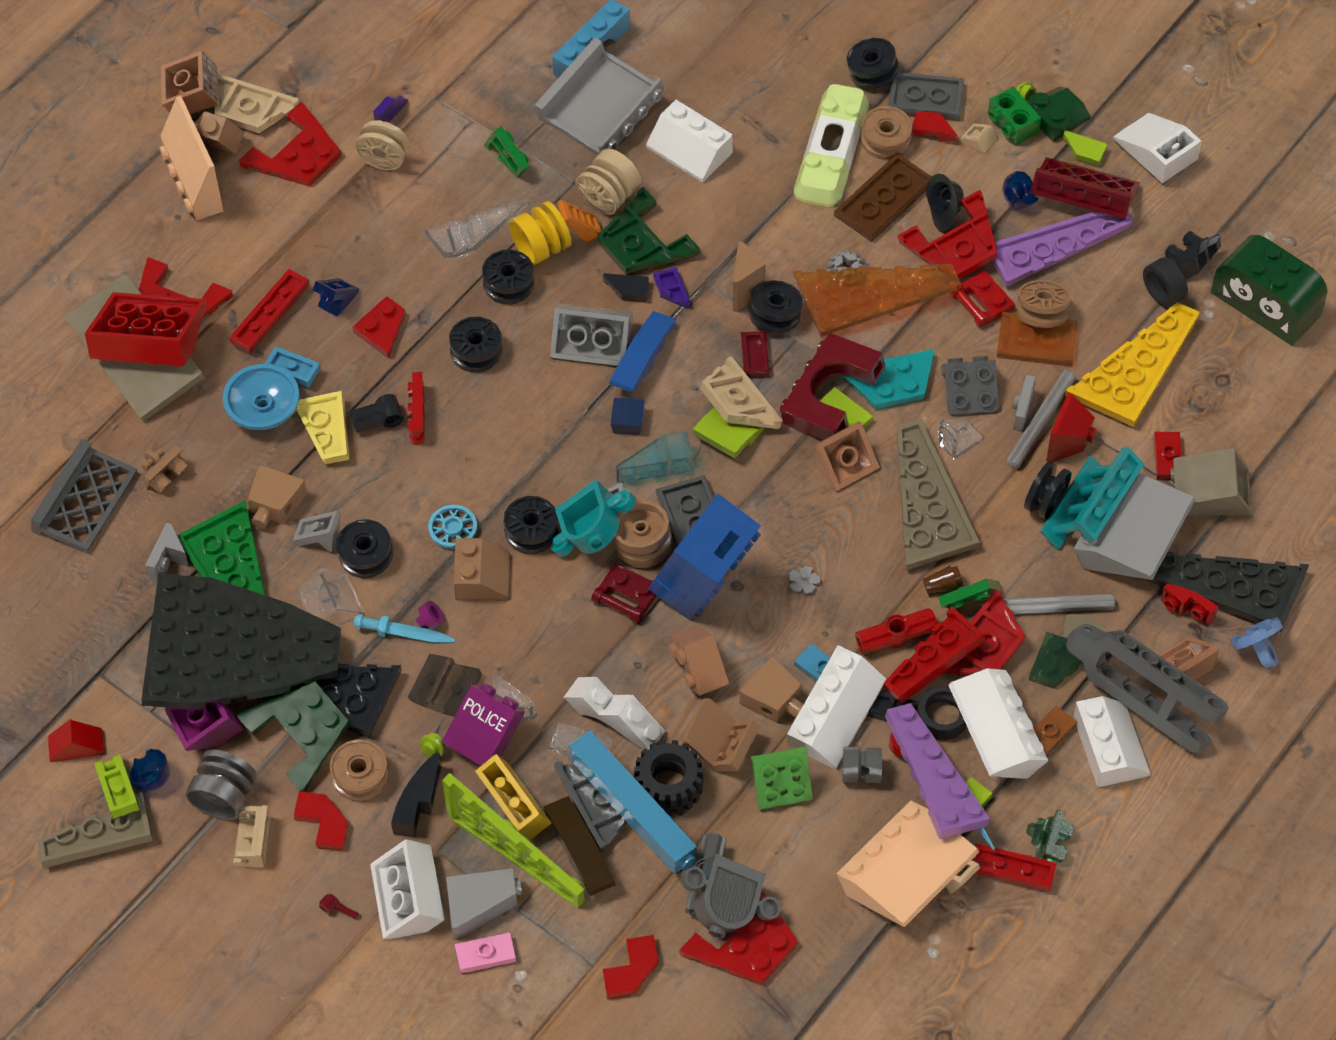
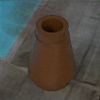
[923,565,963,594]

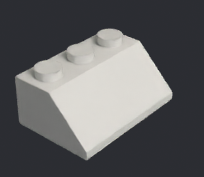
[646,100,733,183]
[1073,696,1151,788]
[370,839,445,940]

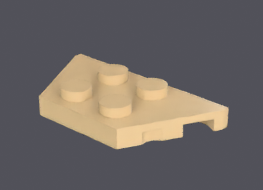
[215,73,300,133]
[700,356,783,429]

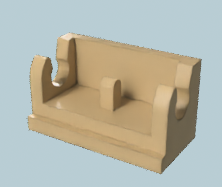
[233,805,271,868]

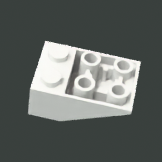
[1113,113,1202,183]

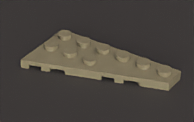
[897,419,980,571]

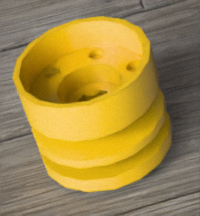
[509,201,572,266]

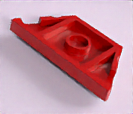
[943,589,1026,676]

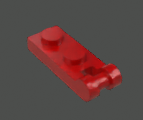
[407,372,425,445]

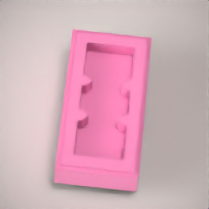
[455,933,516,974]

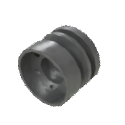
[185,750,257,820]

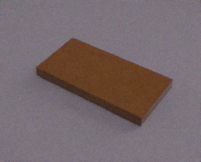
[834,153,932,242]

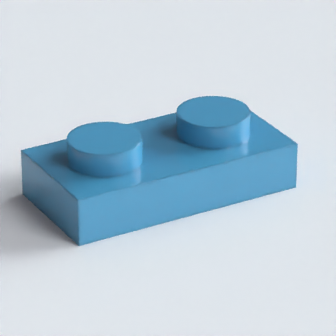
[264,346,321,388]

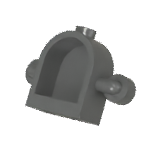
[680,854,781,938]

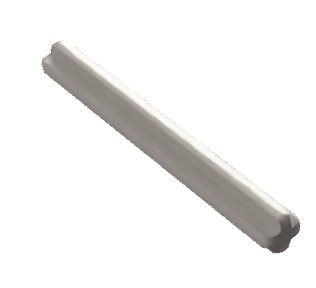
[1007,370,1076,469]
[983,594,1115,614]

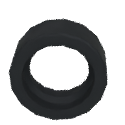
[1143,257,1188,308]
[918,686,967,740]

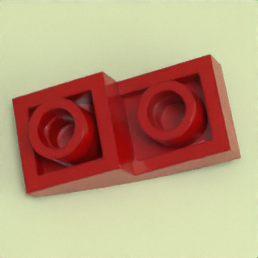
[1161,584,1218,626]

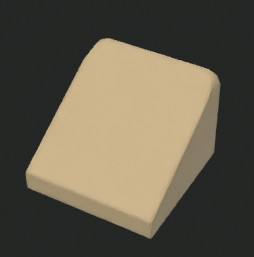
[960,123,997,153]

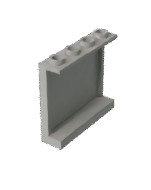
[535,38,664,156]

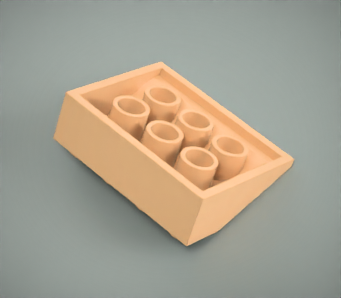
[159,96,224,221]
[836,801,979,927]

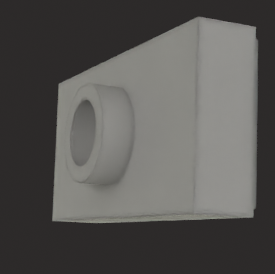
[1013,375,1036,432]

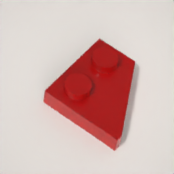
[352,296,406,358]

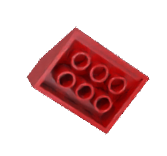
[84,292,207,367]

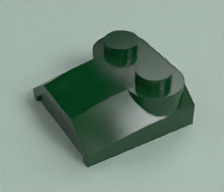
[1028,87,1090,142]

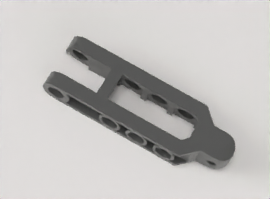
[1066,624,1228,754]

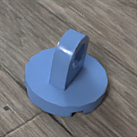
[1230,617,1283,669]

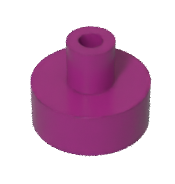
[416,601,444,629]

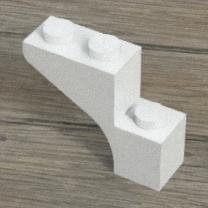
[564,677,665,750]

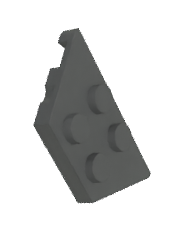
[554,761,628,853]

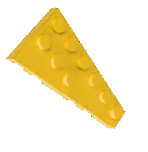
[1065,302,1200,427]

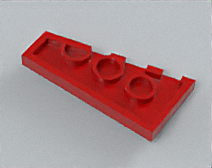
[884,607,986,704]

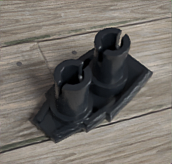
[1164,231,1221,280]

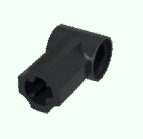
[349,394,404,433]

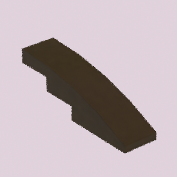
[543,796,616,896]

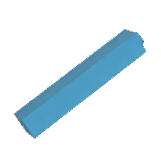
[569,730,697,874]

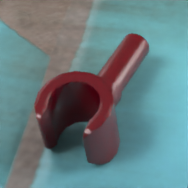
[319,894,359,919]

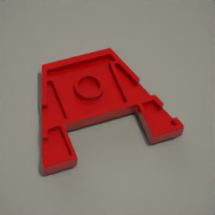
[239,102,341,186]
[897,190,998,281]
[139,257,233,317]
[679,890,798,986]

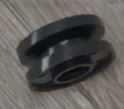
[846,38,899,89]
[482,249,534,304]
[749,280,803,333]
[449,316,502,372]
[1024,461,1072,520]
[503,496,559,554]
[336,519,393,578]

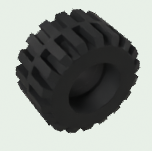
[634,740,703,816]

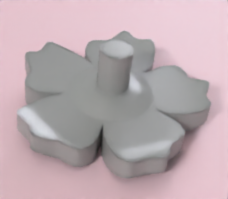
[789,565,820,595]

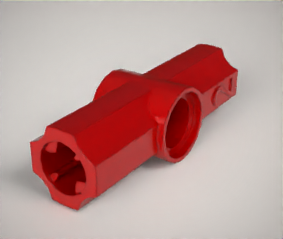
[855,608,937,655]

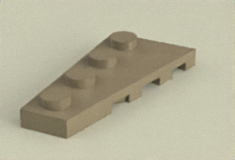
[37,792,153,868]

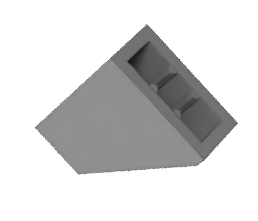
[446,868,522,940]

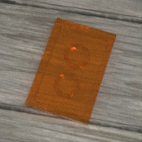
[997,312,1077,367]

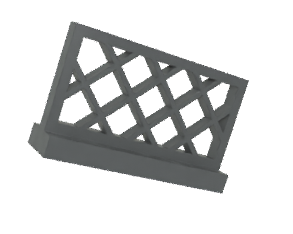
[31,439,137,553]

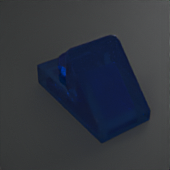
[312,278,359,316]

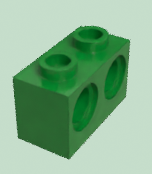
[988,86,1041,145]

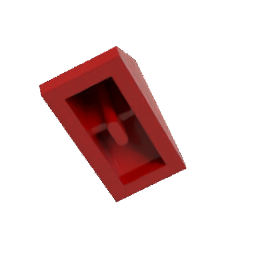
[48,719,104,762]

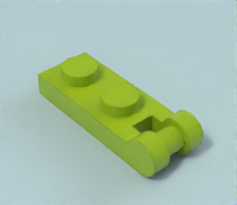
[94,754,139,819]

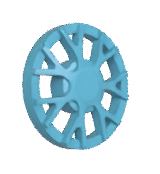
[428,505,477,549]

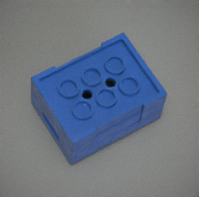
[648,494,761,620]

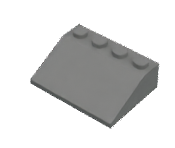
[1073,473,1195,580]

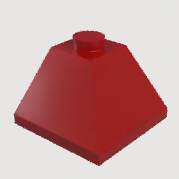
[1046,393,1097,462]

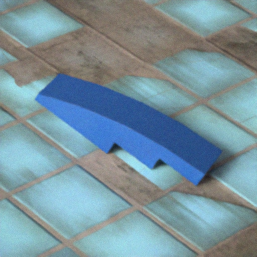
[610,311,676,393]

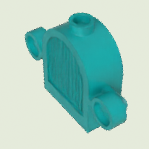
[551,480,636,557]

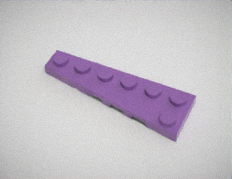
[992,211,1133,287]
[885,703,990,839]

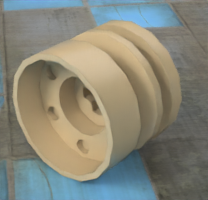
[575,149,641,215]

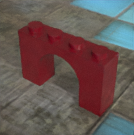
[780,332,886,440]

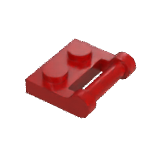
[949,270,1015,328]

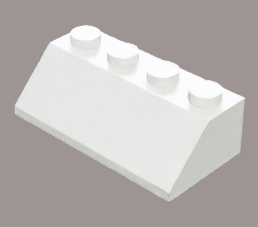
[787,645,886,770]
[949,668,1048,779]

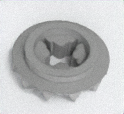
[827,250,867,285]

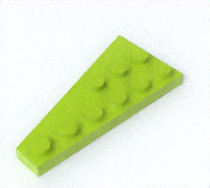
[442,773,585,908]

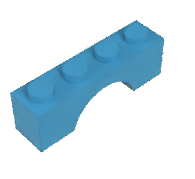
[552,0,630,78]

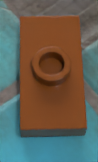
[1033,706,1077,757]

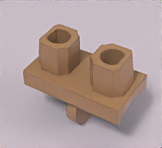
[141,445,188,494]

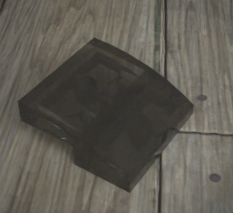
[408,654,482,717]

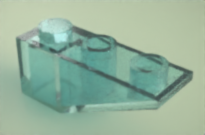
[616,432,693,483]

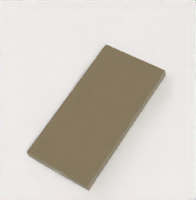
[65,273,205,422]

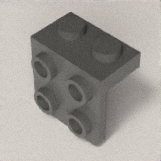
[941,356,999,414]

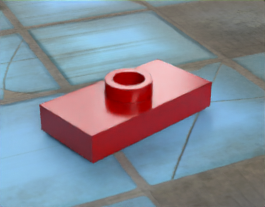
[1153,432,1182,480]

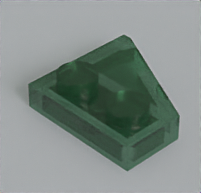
[1029,632,1083,689]

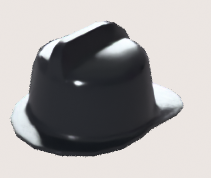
[926,174,964,231]

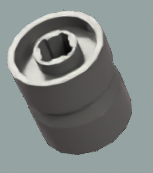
[842,747,882,784]

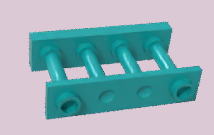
[1039,446,1145,549]

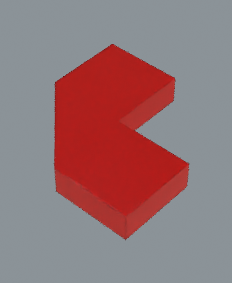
[294,791,349,851]
[602,935,658,999]

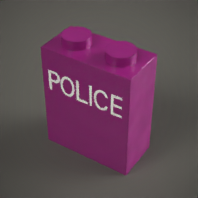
[442,683,526,766]

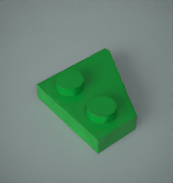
[484,126,530,177]
[938,578,1002,610]

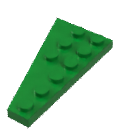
[177,500,264,595]

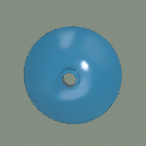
[222,364,300,430]

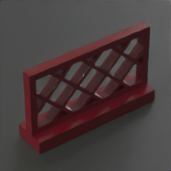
[1030,157,1140,219]

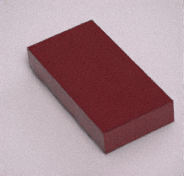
[741,331,770,378]

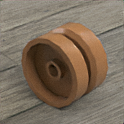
[614,500,673,568]

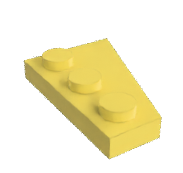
[296,391,350,465]

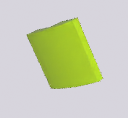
[693,407,764,459]

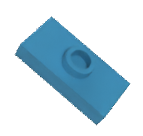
[794,644,830,682]

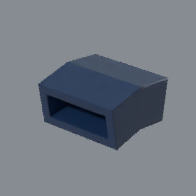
[610,398,645,435]

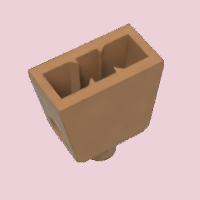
[248,465,307,529]
[739,656,804,722]

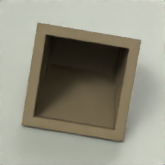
[1170,448,1252,516]

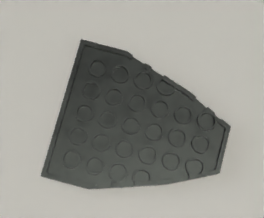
[141,574,341,710]

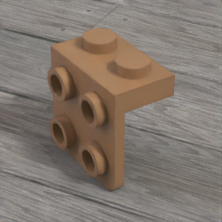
[683,698,760,772]

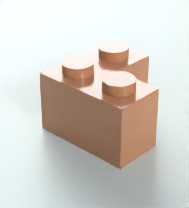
[668,624,729,695]

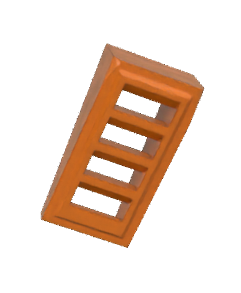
[558,200,602,242]

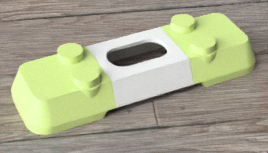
[794,84,869,207]

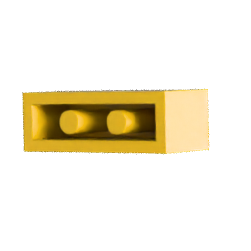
[475,754,551,840]

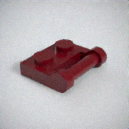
[591,563,657,623]

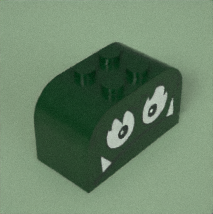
[1211,235,1328,346]

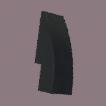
[391,753,442,838]

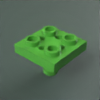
[751,747,813,810]

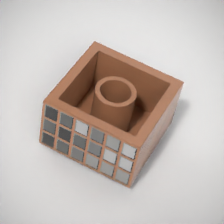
[161,51,218,115]

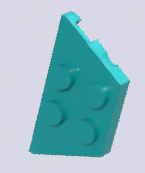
[840,349,934,410]

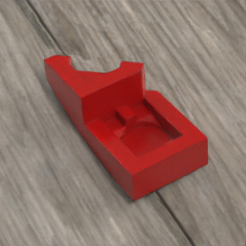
[912,112,959,142]

